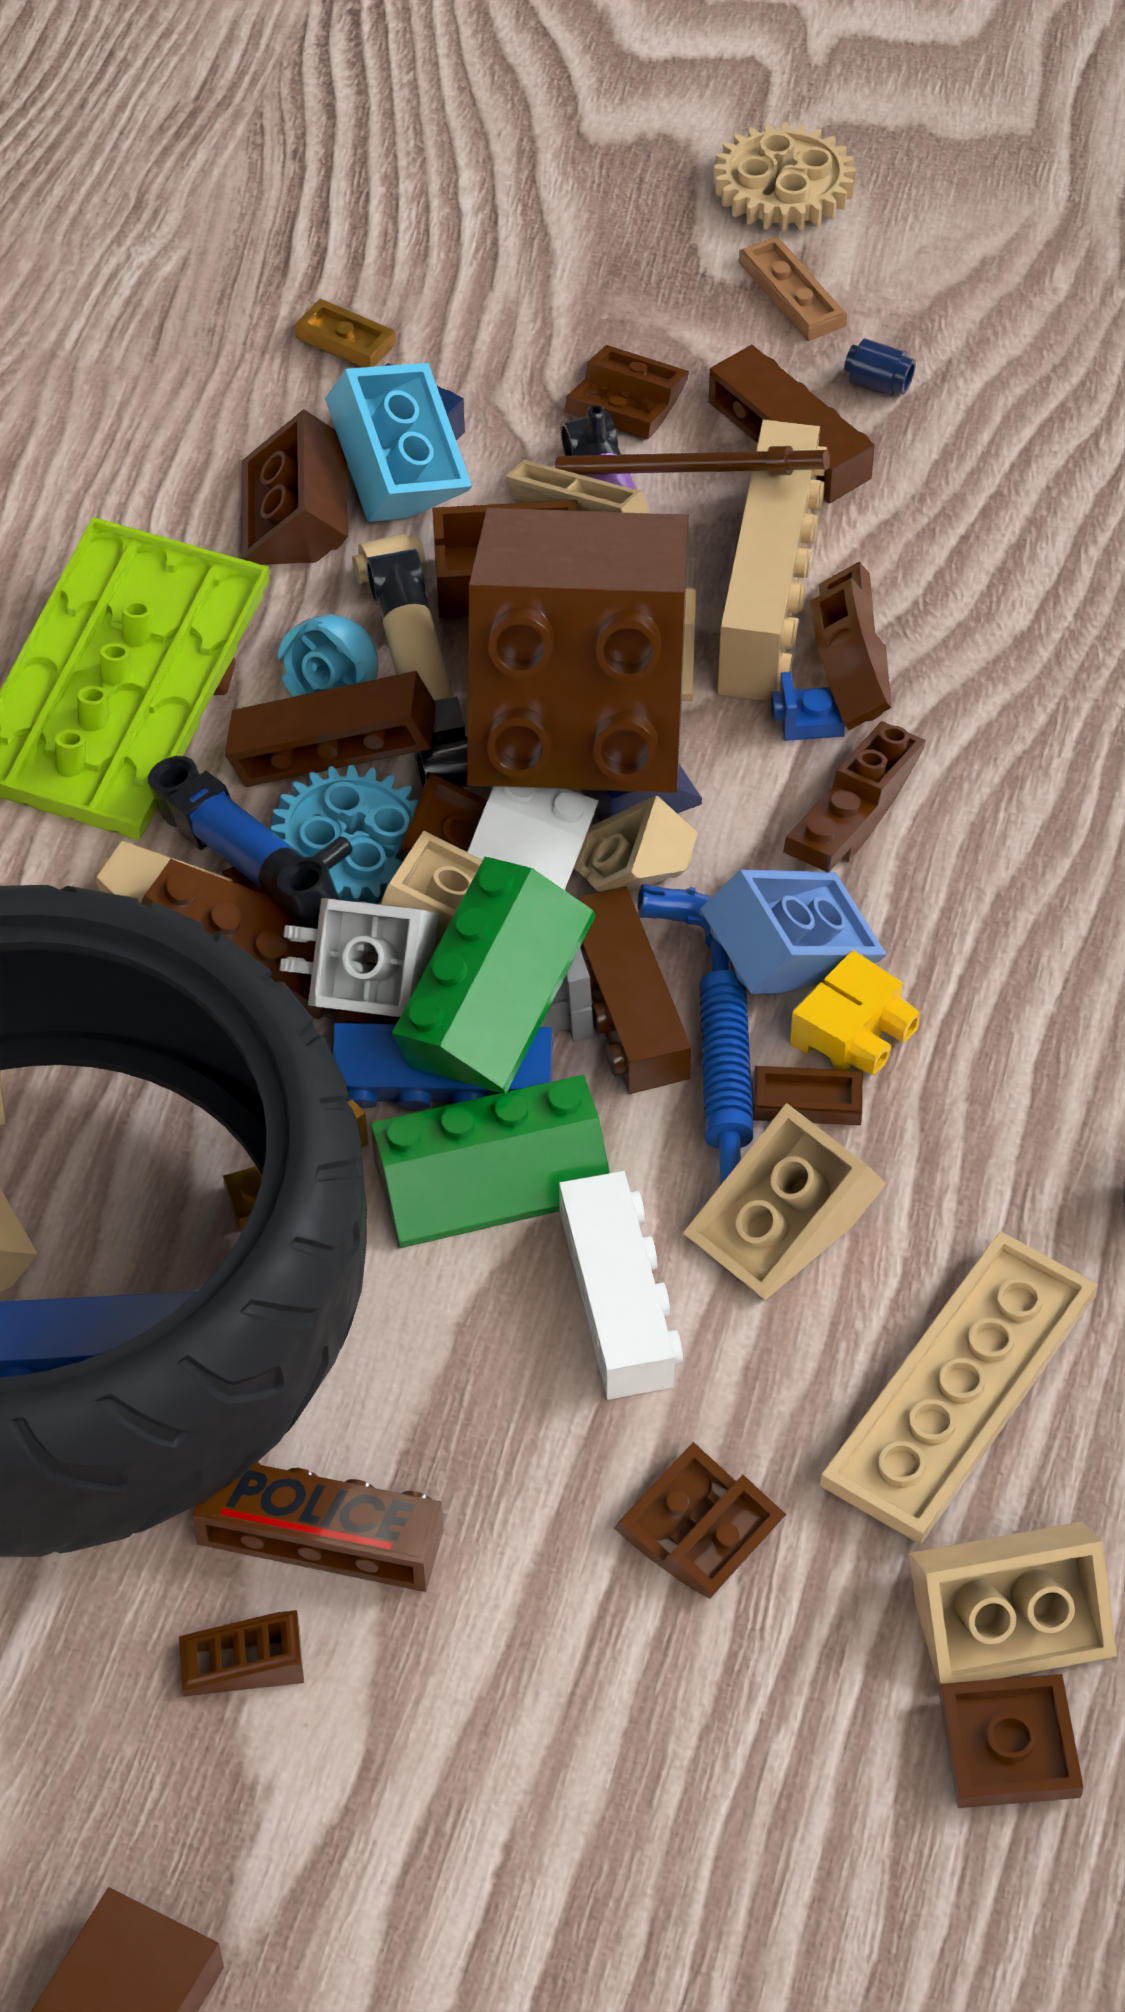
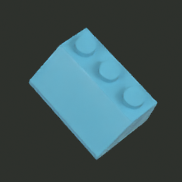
[325,363,472,522]

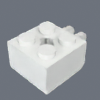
[280,898,439,1017]

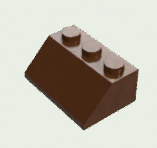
[242,409,348,565]

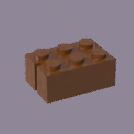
[432,500,578,618]

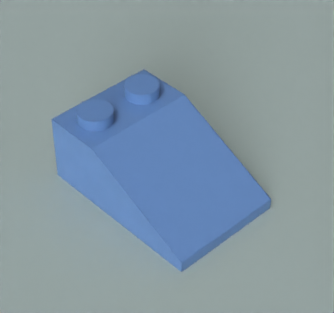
[700,869,887,994]

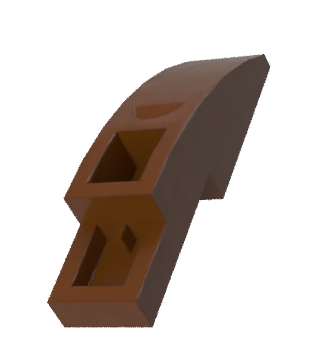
[810,561,892,731]
[783,721,926,873]

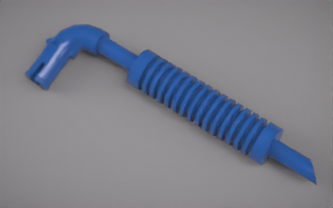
[637,884,753,1186]

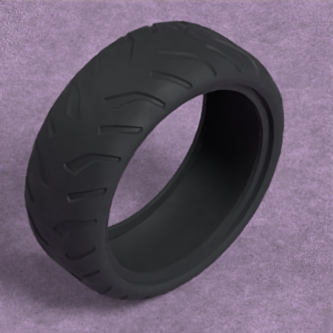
[0,885,367,1557]

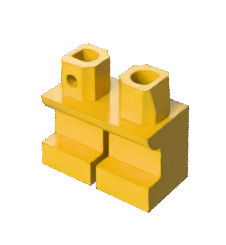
[790,950,920,1076]

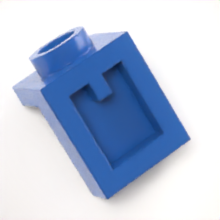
[771,672,845,741]

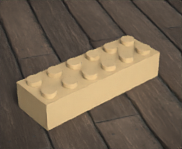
[718,420,827,701]

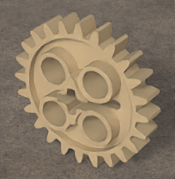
[713,122,856,231]

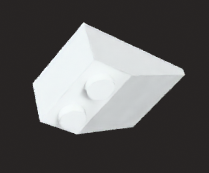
[467,786,598,890]

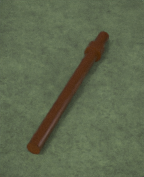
[555,446,830,476]

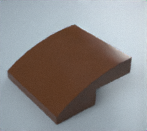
[564,345,689,440]
[614,1442,786,1599]

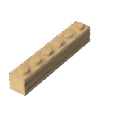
[505,459,651,513]

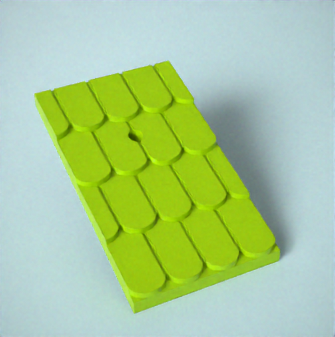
[0,517,269,841]

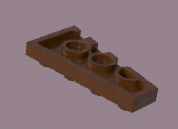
[140,859,326,1020]

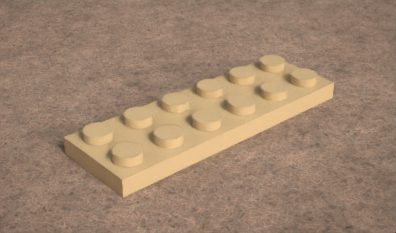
[820,1231,1098,1545]

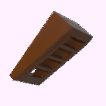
[179,1610,304,1696]

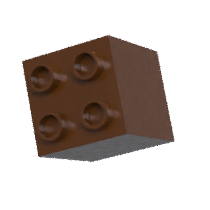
[467,508,689,793]

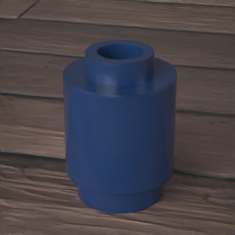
[844,338,916,396]

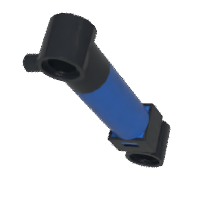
[148,756,353,929]

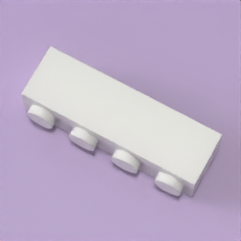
[559,1171,683,1400]

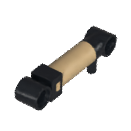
[366,549,472,788]

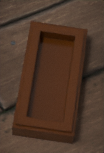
[753,1066,863,1125]

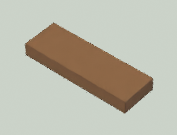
[739,236,847,341]

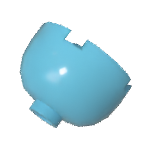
[278,614,379,697]

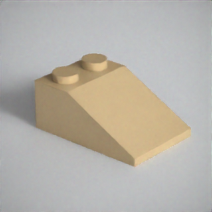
[683,1103,887,1300]

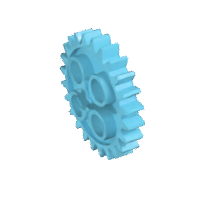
[270,765,418,905]

